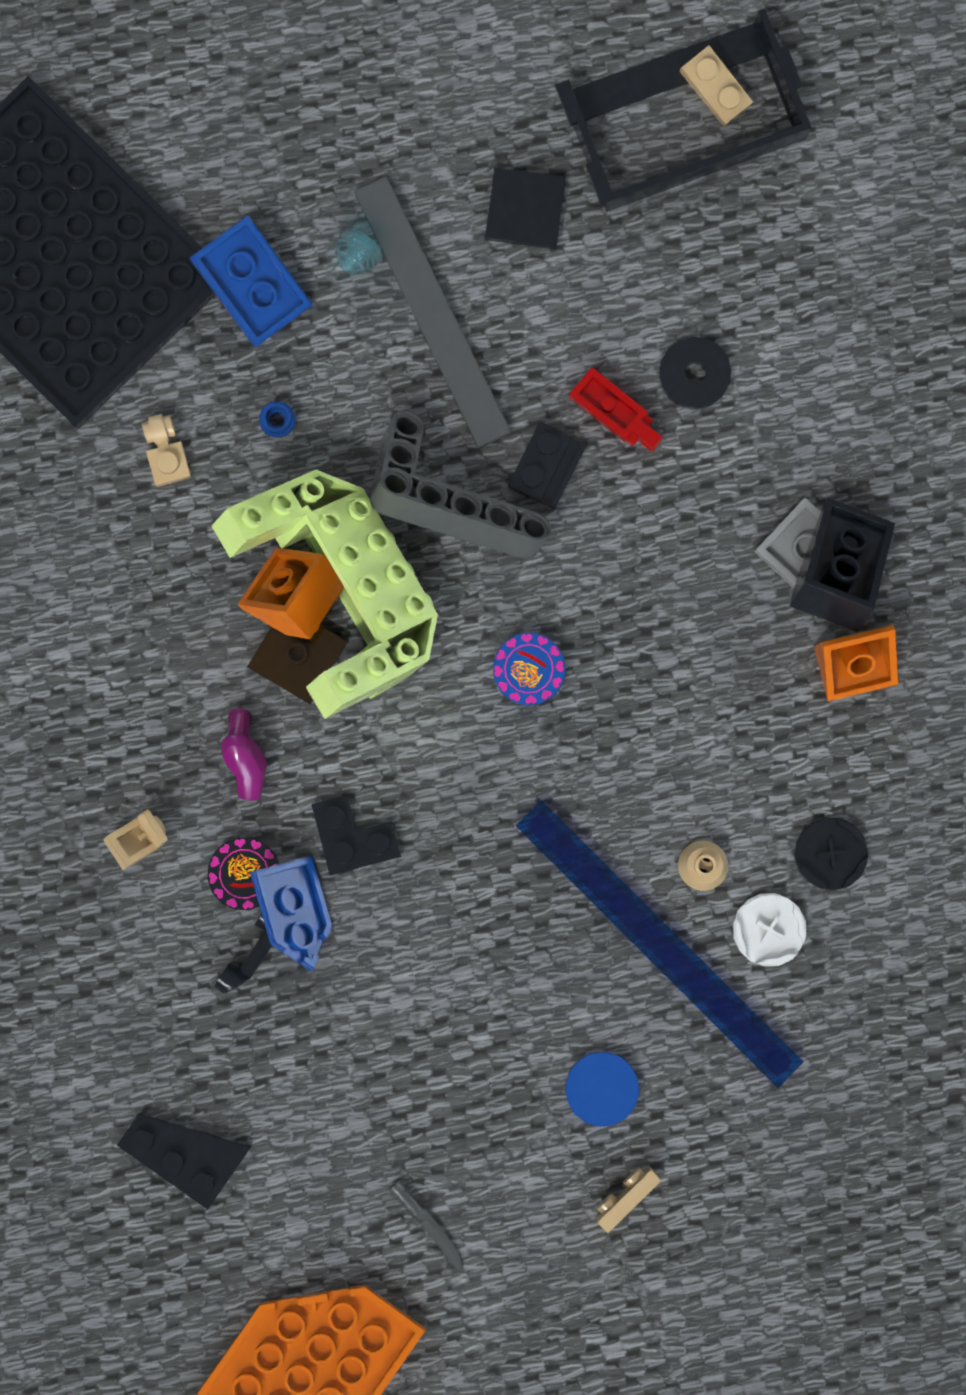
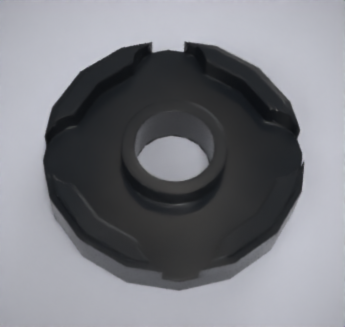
[658,337,732,410]

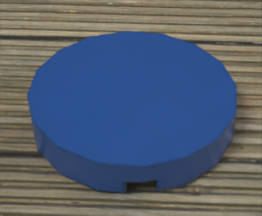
[565,1051,639,1127]

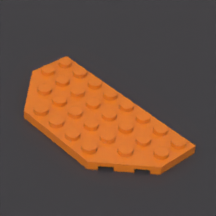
[196,1284,426,1395]

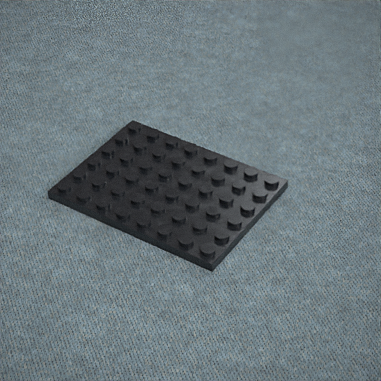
[0,76,215,430]

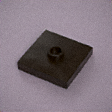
[247,626,348,705]

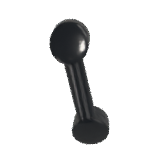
[214,913,272,994]

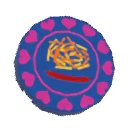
[493,632,566,706]

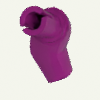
[221,709,267,801]

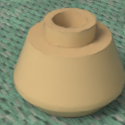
[678,841,728,891]

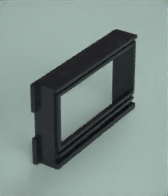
[555,9,812,212]

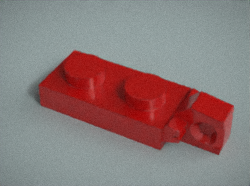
[569,367,663,452]

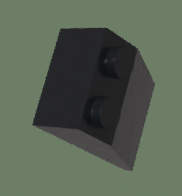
[790,497,895,632]

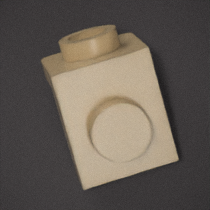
[103,809,168,871]

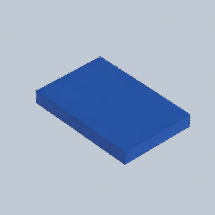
[189,215,313,348]

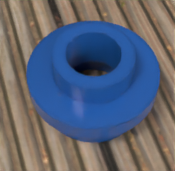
[259,401,296,438]

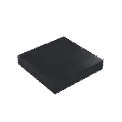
[485,167,566,249]

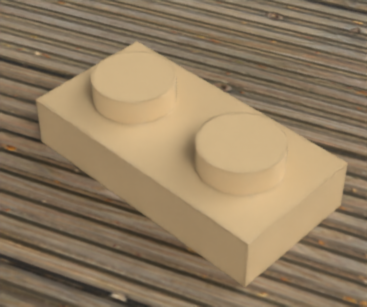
[679,45,753,126]
[595,1165,661,1233]

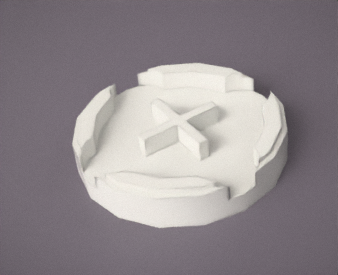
[733,893,806,966]

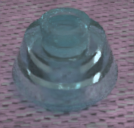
[335,228,382,276]

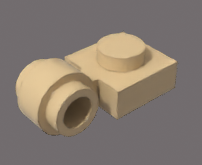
[142,413,192,487]

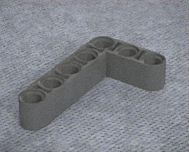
[370,410,551,559]

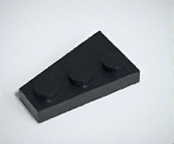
[117,1113,252,1210]

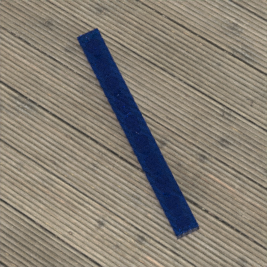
[516,800,804,1088]

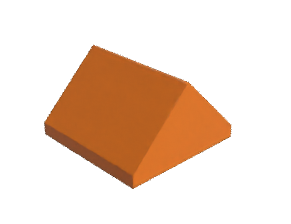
[814,625,898,702]

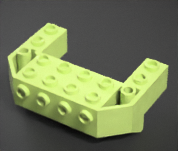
[212,470,438,719]

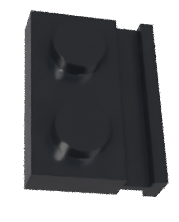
[508,421,587,510]

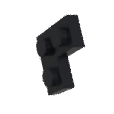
[312,795,401,875]

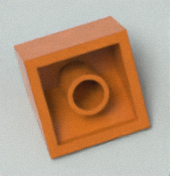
[237,548,344,639]

